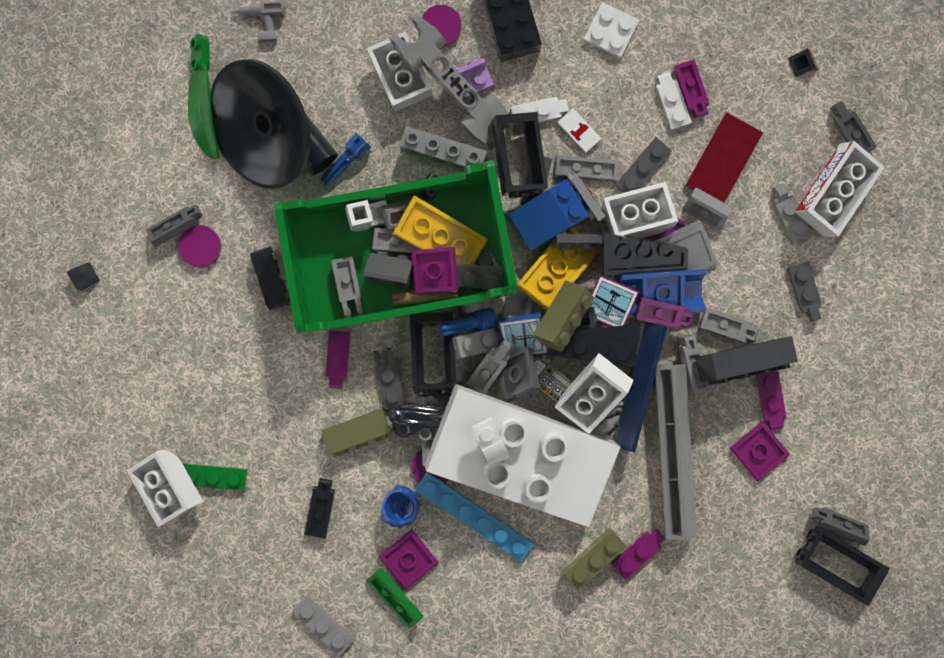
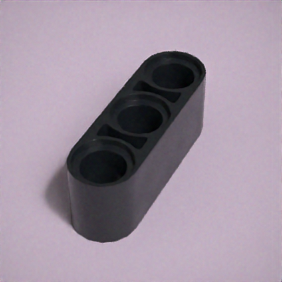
[250,246,290,310]

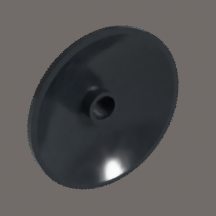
[210,59,338,189]

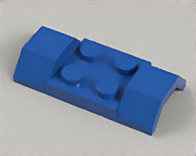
[618,269,706,317]

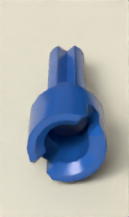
[321,133,371,186]
[439,308,497,336]

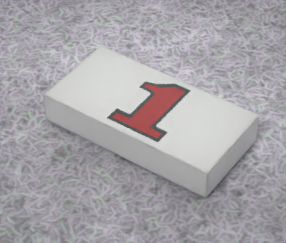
[557,108,601,154]

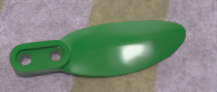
[188,34,219,159]

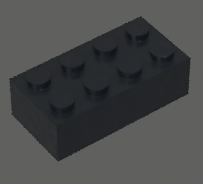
[483,0,542,63]
[695,336,798,385]

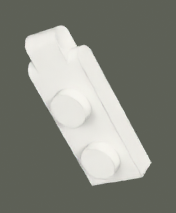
[656,72,692,131]
[511,97,569,128]

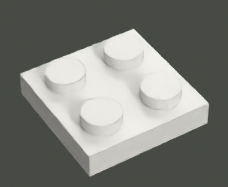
[583,2,639,59]

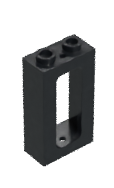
[491,112,548,199]
[410,312,457,397]
[795,526,890,606]

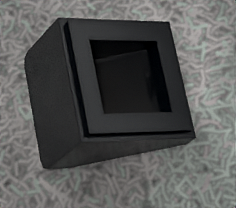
[788,48,818,77]
[67,262,100,291]
[575,307,599,330]

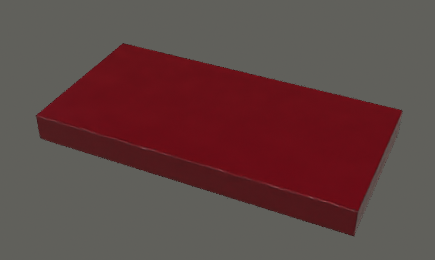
[685,112,763,203]

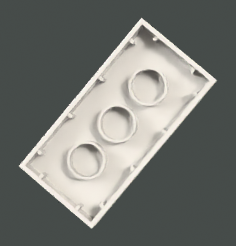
[424,384,620,527]

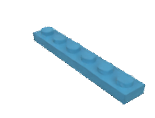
[415,472,534,562]

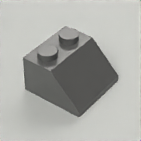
[363,251,413,289]

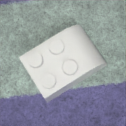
[367,31,433,112]
[602,182,678,239]
[555,353,633,434]
[127,450,203,527]

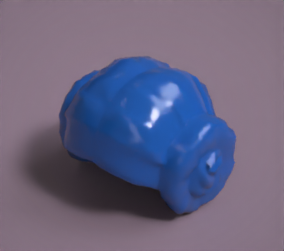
[381,484,420,529]

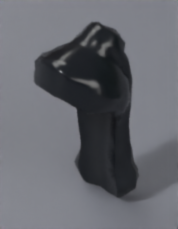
[388,402,446,438]

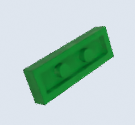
[183,463,248,491]
[366,568,424,629]

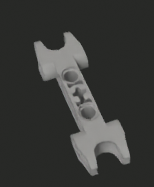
[389,13,512,150]

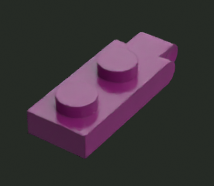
[673,59,709,119]
[634,297,694,329]
[325,331,351,389]
[756,371,786,430]
[610,528,665,580]

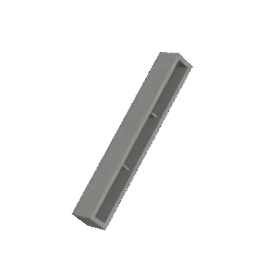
[656,364,697,540]

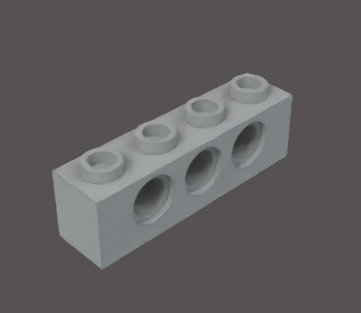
[399,126,487,171]

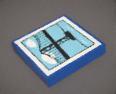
[498,313,548,356]

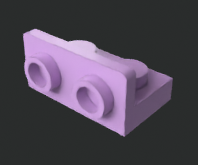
[450,58,494,100]

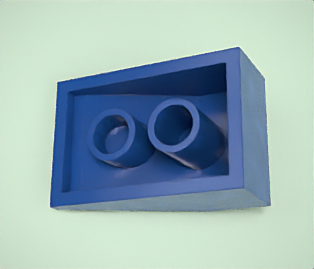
[508,179,589,252]

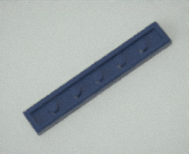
[615,322,667,452]

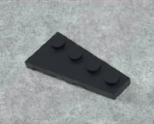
[602,232,688,276]
[547,324,641,368]

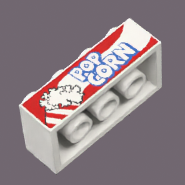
[794,141,885,237]

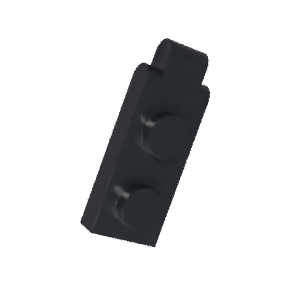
[304,478,335,539]

